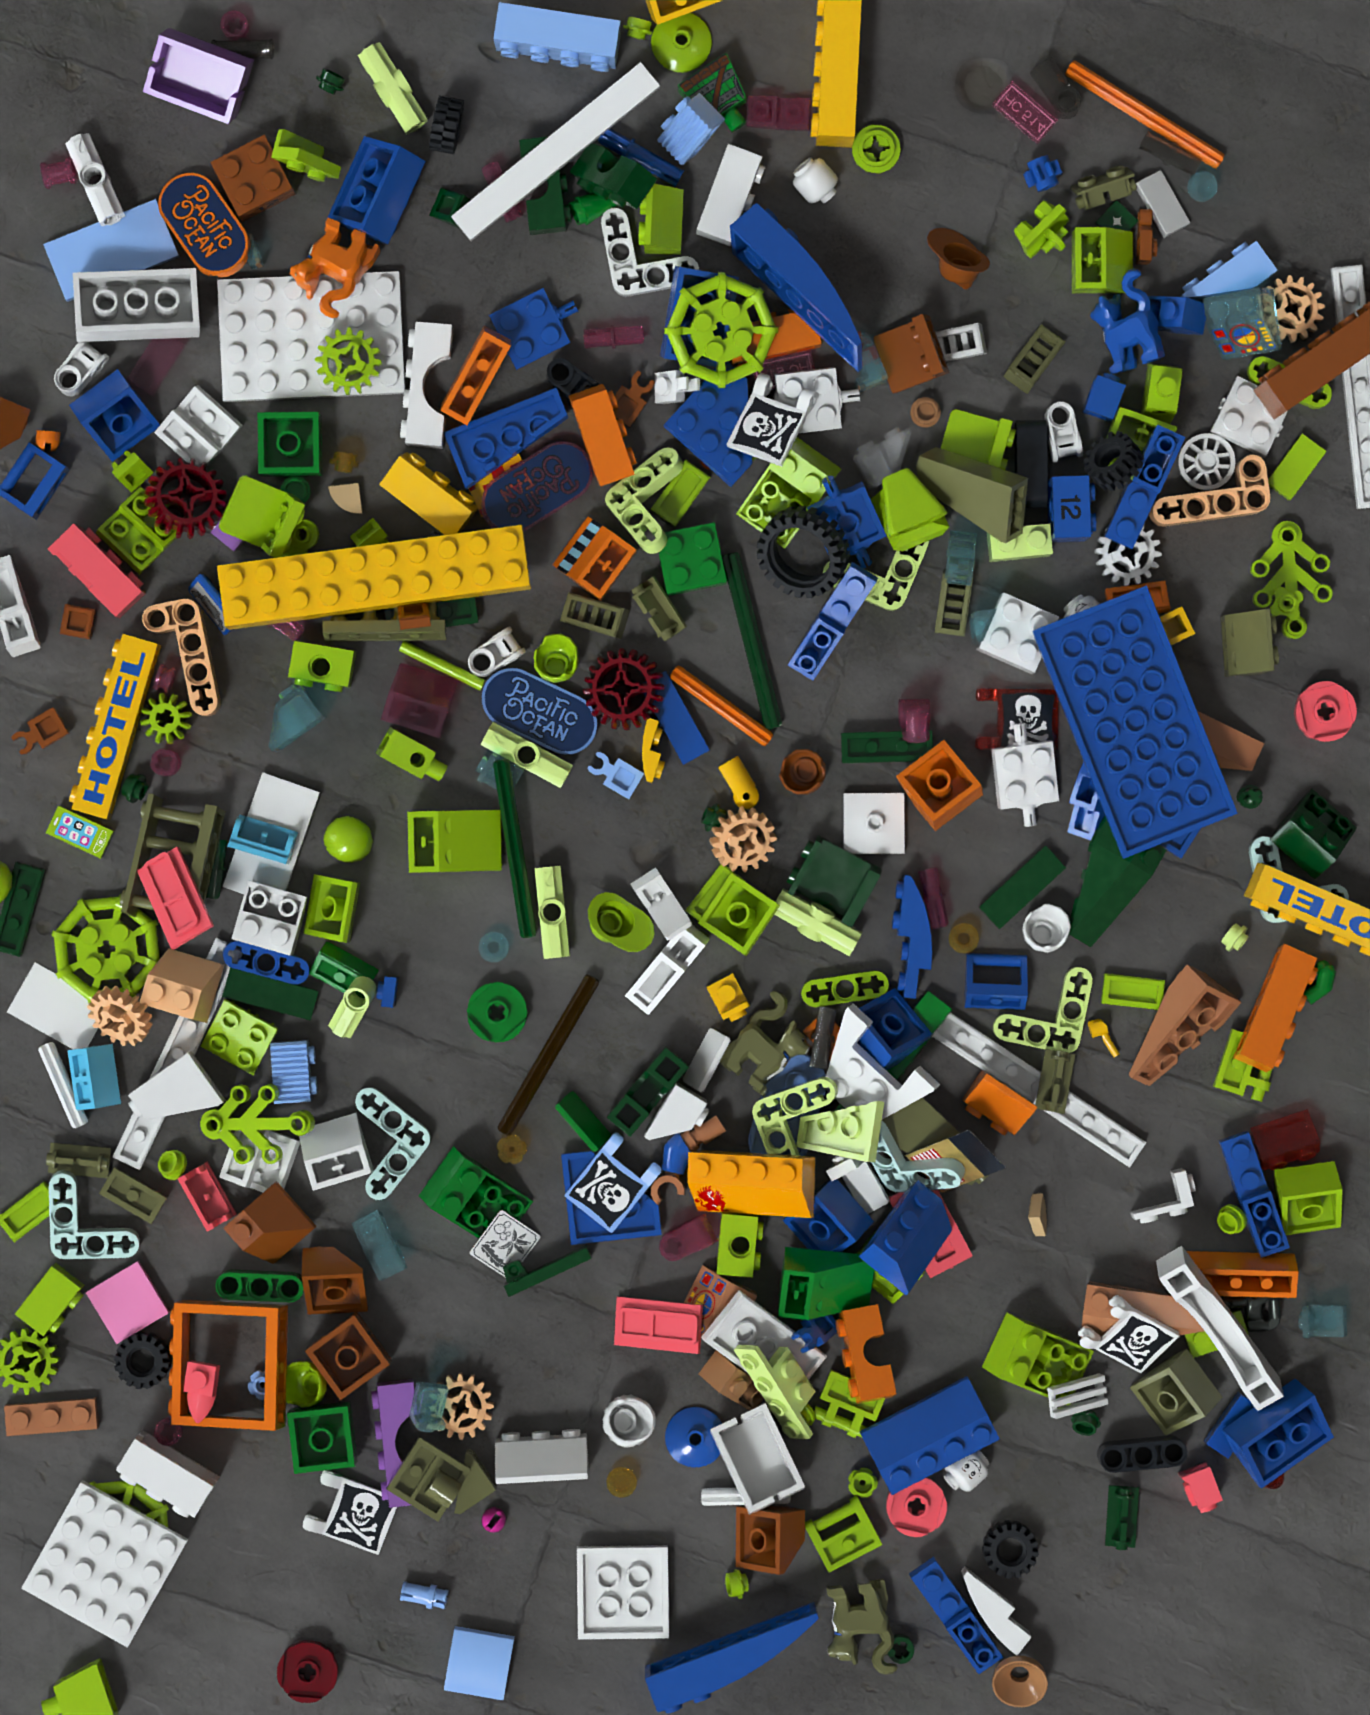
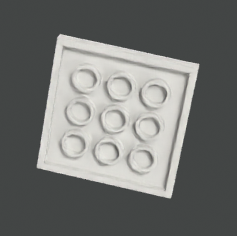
[21,1480,188,1648]

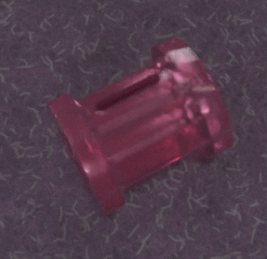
[40,157,77,189]
[150,749,181,777]

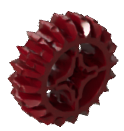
[144,457,227,539]
[583,648,666,730]

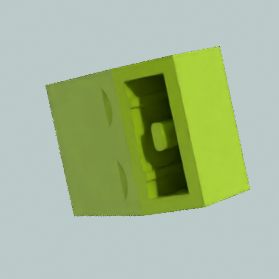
[736,437,841,549]
[407,810,502,873]
[982,1312,1094,1405]

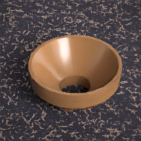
[992,1656,1048,1707]

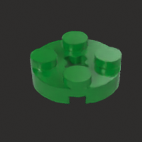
[467,982,528,1042]

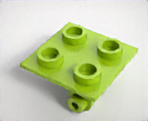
[201,999,279,1076]

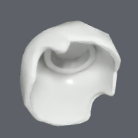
[1022,904,1071,953]

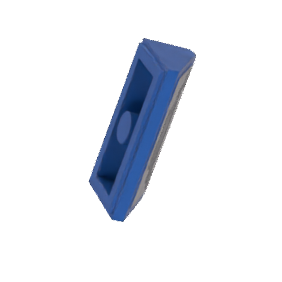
[188,574,234,635]

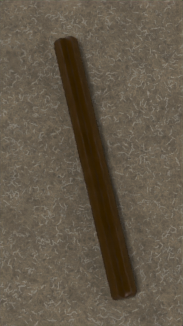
[497,974,599,1136]

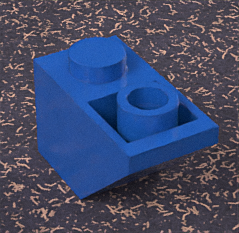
[1136,296,1208,335]

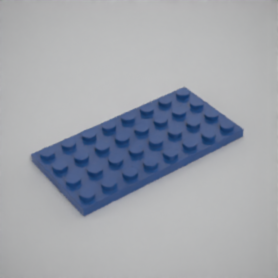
[1032,585,1238,859]

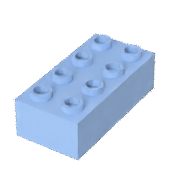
[493,2,621,72]

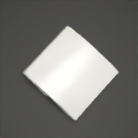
[154,385,243,467]
[219,1130,300,1193]

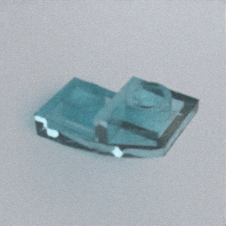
[351,1210,408,1281]

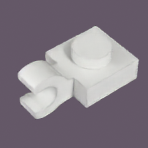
[655,370,700,404]

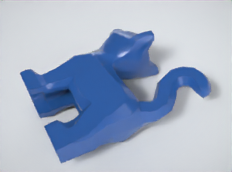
[1090,268,1165,374]

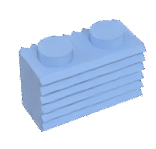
[658,93,725,165]
[270,1040,318,1104]

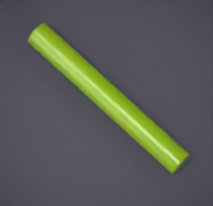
[399,641,486,691]

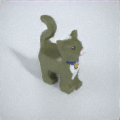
[719,991,810,1097]
[826,1578,898,1675]

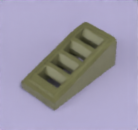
[1004,324,1066,394]
[934,569,973,637]
[560,592,630,639]

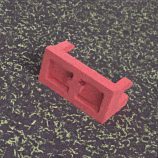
[178,1161,237,1232]

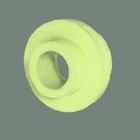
[1221,923,1249,952]

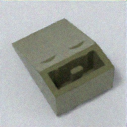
[1220,609,1279,677]

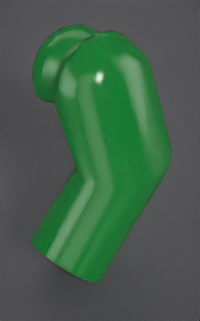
[1304,960,1336,1005]

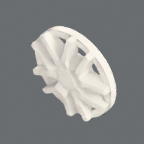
[1178,433,1235,490]

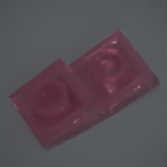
[746,96,812,131]

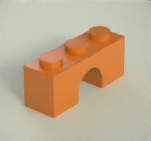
[835,1304,897,1404]

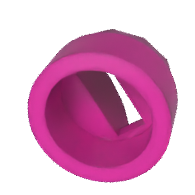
[481,1507,506,1533]

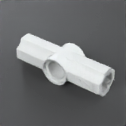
[65,133,125,226]

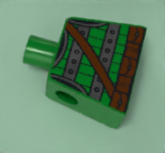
[678,53,747,133]

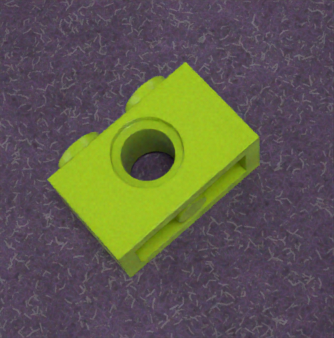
[288,641,356,692]
[716,1212,764,1278]

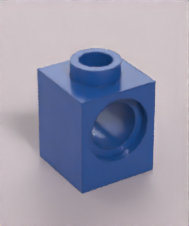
[1082,373,1126,422]

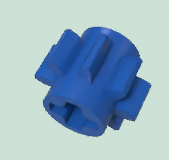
[1023,155,1063,192]

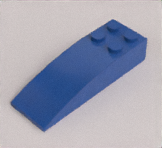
[730,203,862,372]
[645,1602,819,1714]

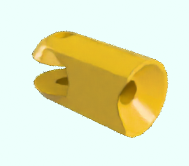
[718,756,759,809]

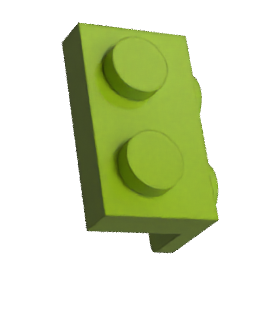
[271,129,341,182]

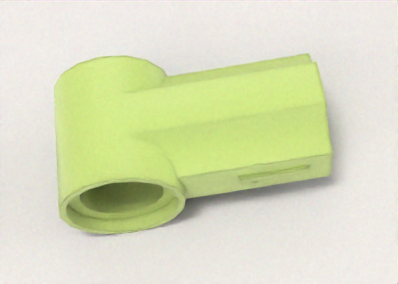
[328,976,377,1038]

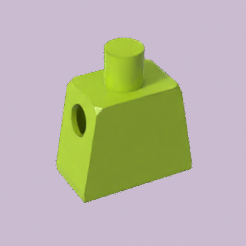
[1141,363,1183,424]
[376,727,448,781]
[41,1658,119,1715]

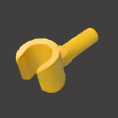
[1087,1019,1120,1058]

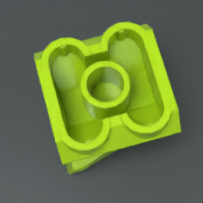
[870,468,950,552]

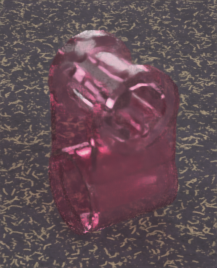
[898,699,930,743]
[659,1213,719,1261]

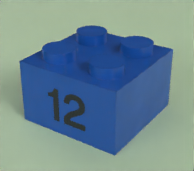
[1047,475,1096,543]

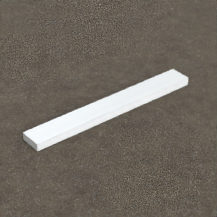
[451,62,660,241]
[1330,265,1370,509]
[113,938,243,1170]
[932,1013,1147,1168]

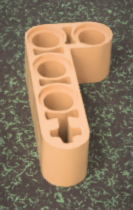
[1149,455,1270,527]
[142,599,221,716]

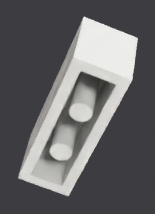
[696,144,765,246]

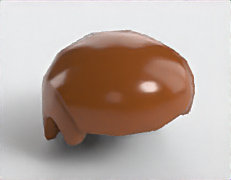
[779,749,826,795]

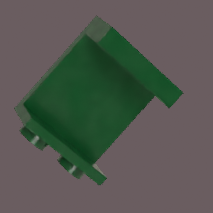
[786,835,882,927]

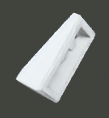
[936,323,987,362]

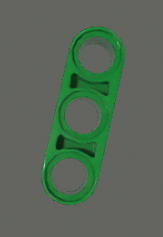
[215,1269,304,1303]

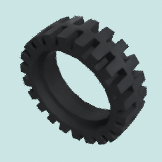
[757,506,850,598]

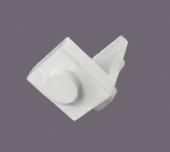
[630,867,692,940]
[826,1156,890,1214]
[1131,1168,1196,1223]

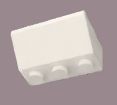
[495,1429,589,1484]

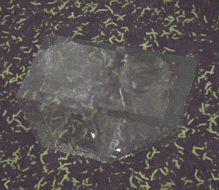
[853,427,911,491]

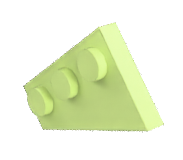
[796,1101,884,1162]

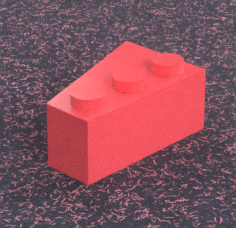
[47,523,146,619]

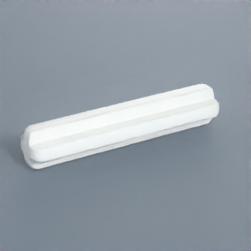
[38,1042,88,1128]
[701,1487,791,1506]

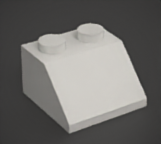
[644,1082,709,1140]

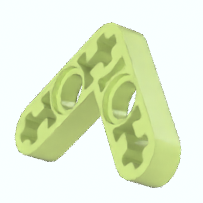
[605,447,683,554]
[822,541,929,611]
[993,967,1093,1053]
[752,1077,838,1156]

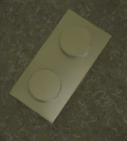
[99,1167,168,1224]

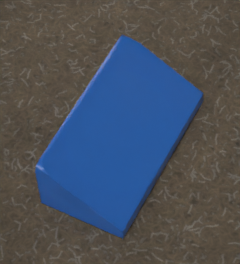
[1203,1392,1254,1459]

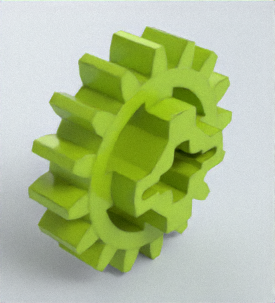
[315,327,382,395]
[0,1328,60,1395]

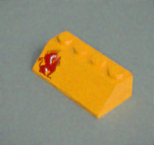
[687,1150,815,1218]

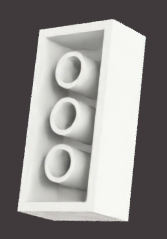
[73,268,200,342]

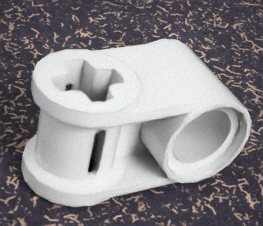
[54,342,109,397]
[1044,402,1083,462]
[468,626,527,677]

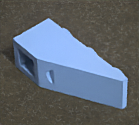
[1181,241,1277,300]

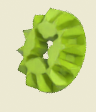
[852,125,901,174]

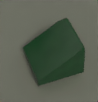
[429,188,471,229]

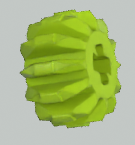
[140,693,193,744]

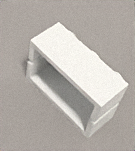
[710,1403,805,1515]
[116,1430,220,1518]

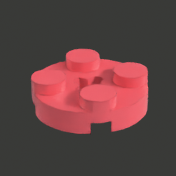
[1294,681,1357,742]
[886,1477,947,1537]

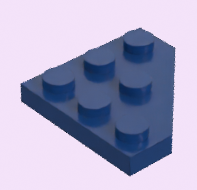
[663,361,752,487]
[561,1150,662,1245]

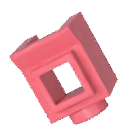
[1178,1462,1223,1513]

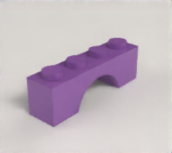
[371,1379,417,1508]

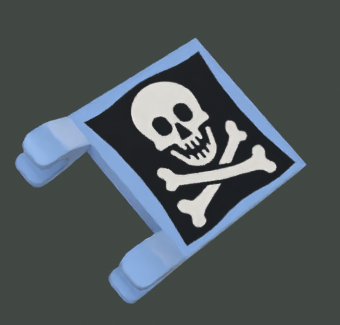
[564,1132,661,1234]

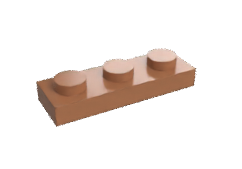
[4,1397,99,1436]

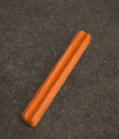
[670,665,773,746]

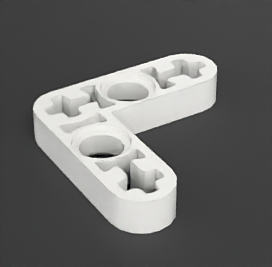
[601,208,699,296]

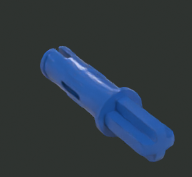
[598,128,685,188]

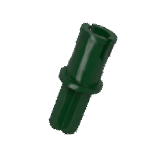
[1236,785,1263,809]
[206,839,228,899]

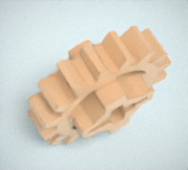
[1257,275,1325,343]
[709,806,777,873]
[87,986,153,1046]
[428,1372,494,1440]

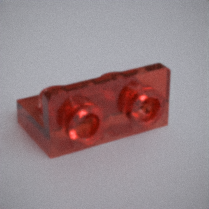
[1250,1109,1320,1170]

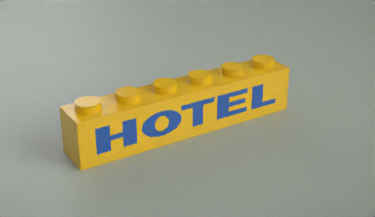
[69,634,161,820]
[1244,863,1370,956]

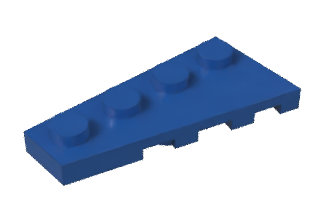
[444,388,568,490]

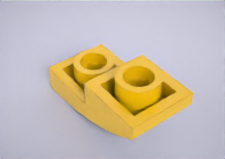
[642,718,665,783]

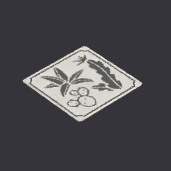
[469,1210,541,1278]

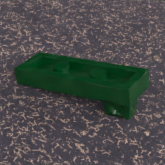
[503,1245,592,1297]

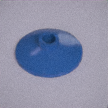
[665,1407,722,1468]

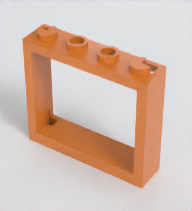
[168,1300,288,1431]

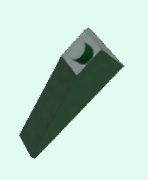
[1069,816,1167,947]

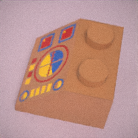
[683,1265,757,1336]

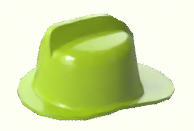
[588,892,655,952]

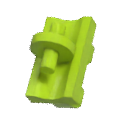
[1014,200,1070,259]

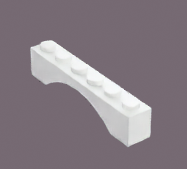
[1156,1246,1284,1411]

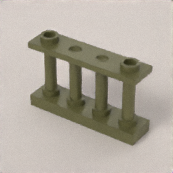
[322,602,447,641]
[120,793,226,917]

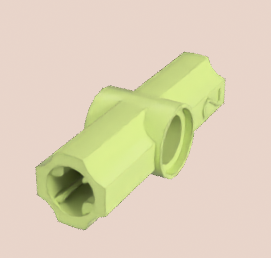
[358,42,428,135]
[481,722,573,788]
[534,866,570,959]
[774,888,862,956]

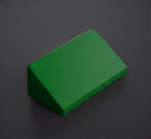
[309,942,379,998]
[555,1091,611,1152]

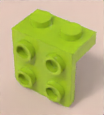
[941,409,1016,470]
[219,475,305,558]

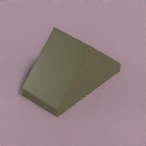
[454,1449,497,1514]

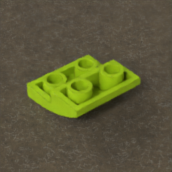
[96,486,177,575]

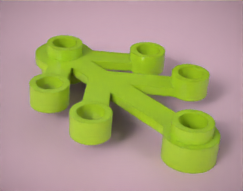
[1250,521,1333,639]
[200,1084,315,1164]

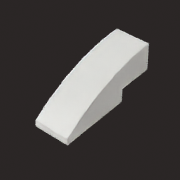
[0,555,41,657]
[625,925,710,1015]
[961,1566,1032,1656]

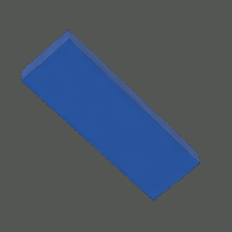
[642,671,710,765]

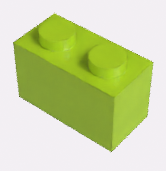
[15,1263,85,1336]

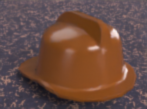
[927,228,990,289]

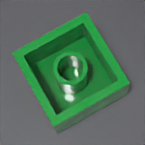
[257,412,323,477]
[655,522,727,596]
[287,1401,358,1474]

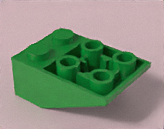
[419,1146,533,1238]
[778,1247,874,1320]

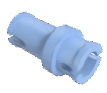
[400,1581,449,1609]

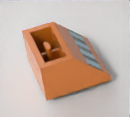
[552,516,637,601]

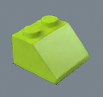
[1274,1161,1342,1235]

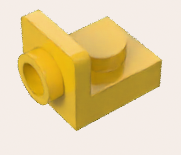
[706,973,750,1022]

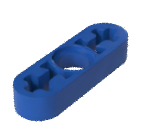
[222,940,309,985]

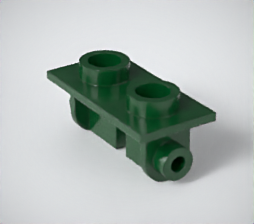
[1105,1485,1139,1550]

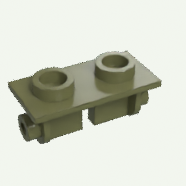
[1070,166,1137,210]
[631,576,687,641]
[1035,1049,1076,1114]
[46,1142,111,1178]

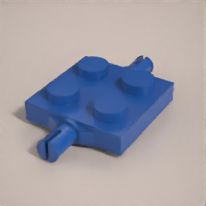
[489,288,579,370]
[807,476,887,568]

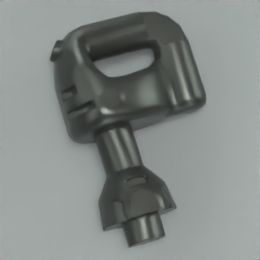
[1220,1296,1281,1332]

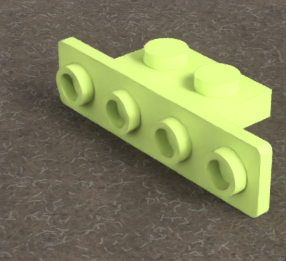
[734,1345,816,1439]

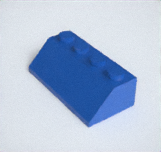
[860,1376,1000,1495]

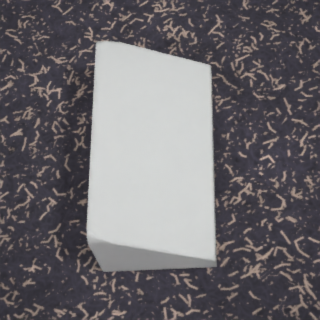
[1136,170,1190,238]
[683,1028,731,1093]

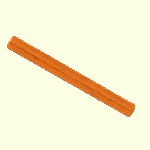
[1065,60,1225,169]

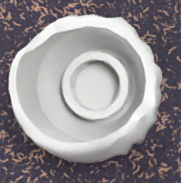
[602,1394,656,1448]

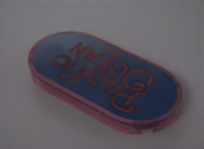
[481,441,593,532]

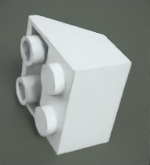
[232,880,307,956]
[299,1112,374,1191]

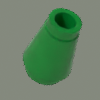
[569,193,617,225]

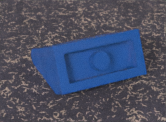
[0,442,70,520]
[964,953,1028,1010]

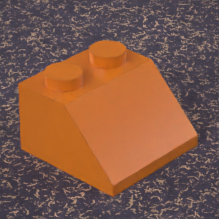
[896,740,983,831]
[962,1070,1037,1136]

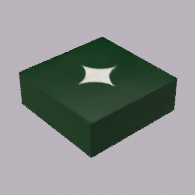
[1095,200,1138,231]

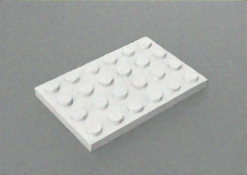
[217,271,405,402]

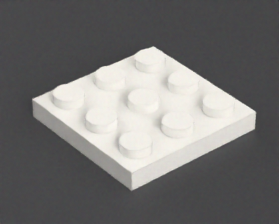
[577,1545,669,1639]

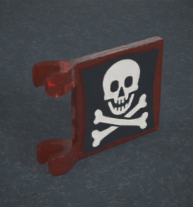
[975,688,1058,750]

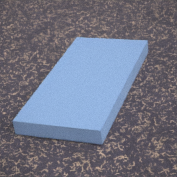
[43,199,180,302]

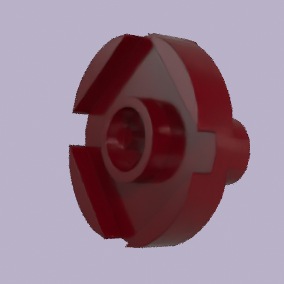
[277,1640,339,1703]

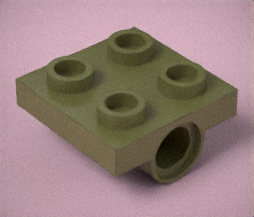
[386,1436,471,1522]

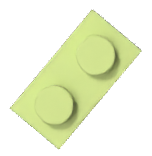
[987,523,1053,562]

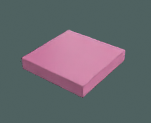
[85,1260,170,1344]

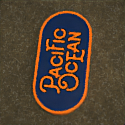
[158,173,251,277]

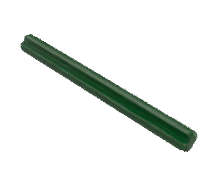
[722,552,782,729]
[493,759,537,938]

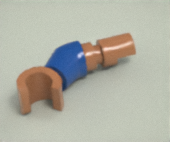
[651,1116,727,1205]

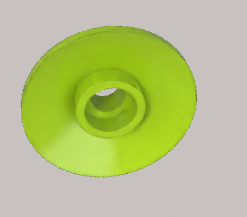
[651,13,712,73]

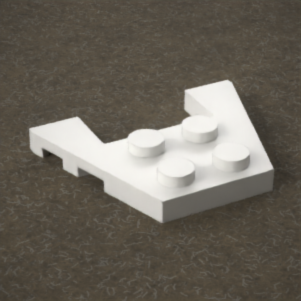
[824,1004,940,1119]

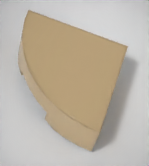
[328,483,363,514]
[1028,1193,1047,1236]

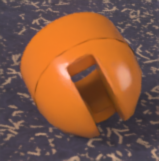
[36,430,61,452]

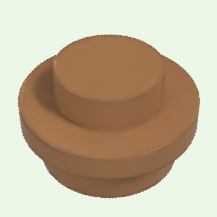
[910,397,941,428]

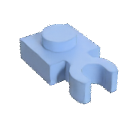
[587,752,644,799]

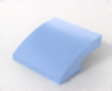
[444,1626,515,1700]

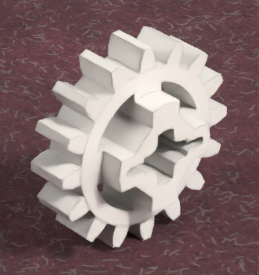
[1094,523,1162,586]

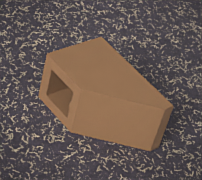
[699,1350,764,1410]

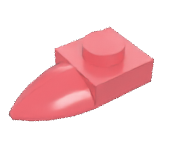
[183,1360,220,1423]

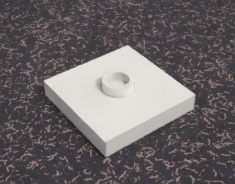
[843,793,905,854]

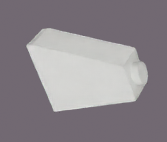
[128,1051,226,1120]

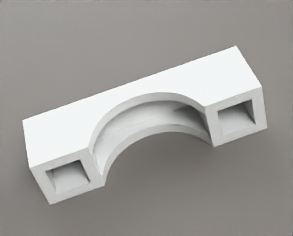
[400,322,454,449]

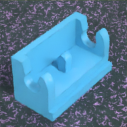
[227,815,298,864]
[67,1044,121,1110]

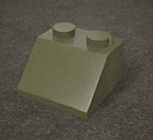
[1130,1349,1223,1436]

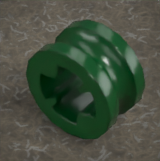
[888,1634,914,1664]

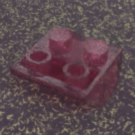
[380,663,459,739]

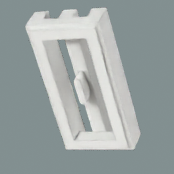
[1047,1373,1108,1419]

